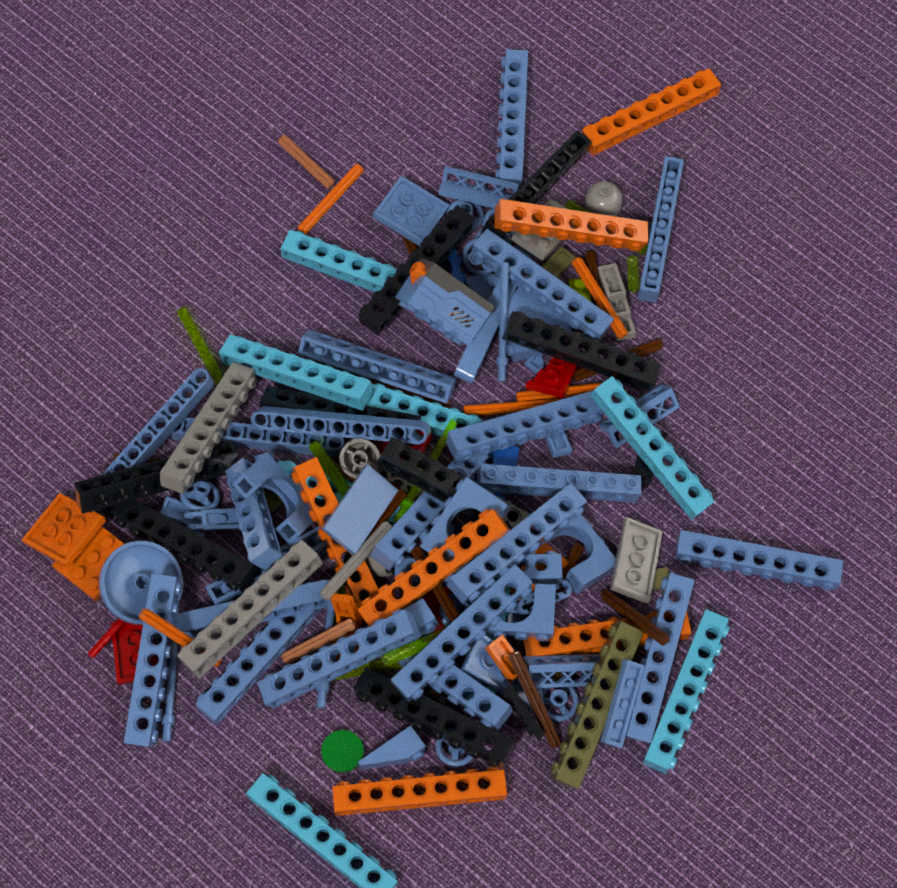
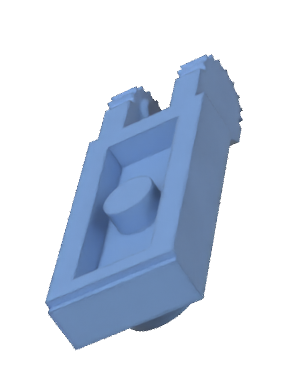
[184,508,240,532]

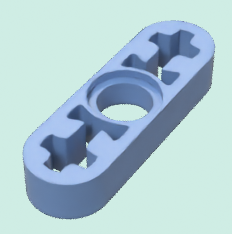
[516,580,572,617]

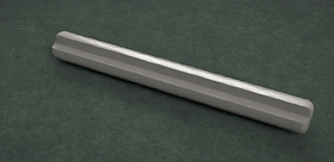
[320,522,392,600]

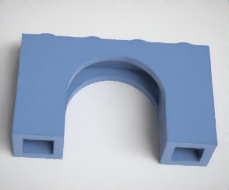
[232,452,313,544]
[420,477,511,572]
[530,506,616,594]
[470,579,556,641]

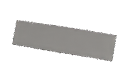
[597,263,636,341]

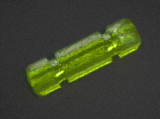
[627,255,639,292]

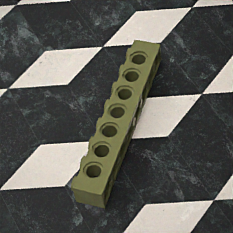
[550,621,643,789]

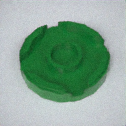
[321,730,364,773]

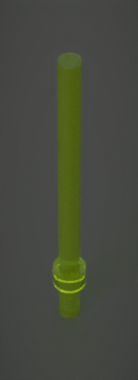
[394,420,457,522]

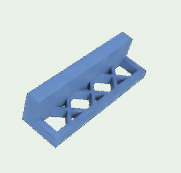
[438,166,519,208]
[598,383,680,448]
[523,654,609,688]
[600,659,645,748]

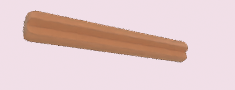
[278,135,335,189]
[281,618,356,664]

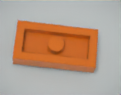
[485,634,517,682]

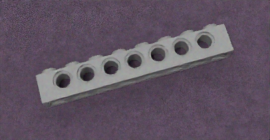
[160,362,257,494]
[177,540,323,679]

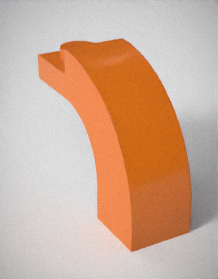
[330,593,363,662]

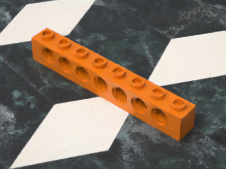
[582,68,721,156]
[494,199,648,251]
[291,457,387,619]
[357,509,511,627]
[522,611,691,656]
[332,767,507,816]

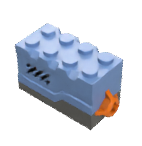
[395,258,495,346]

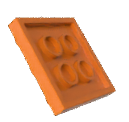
[21,493,106,568]
[51,527,124,602]

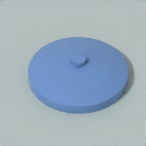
[99,541,183,625]

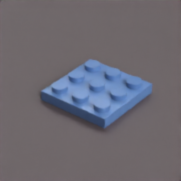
[372,176,450,246]

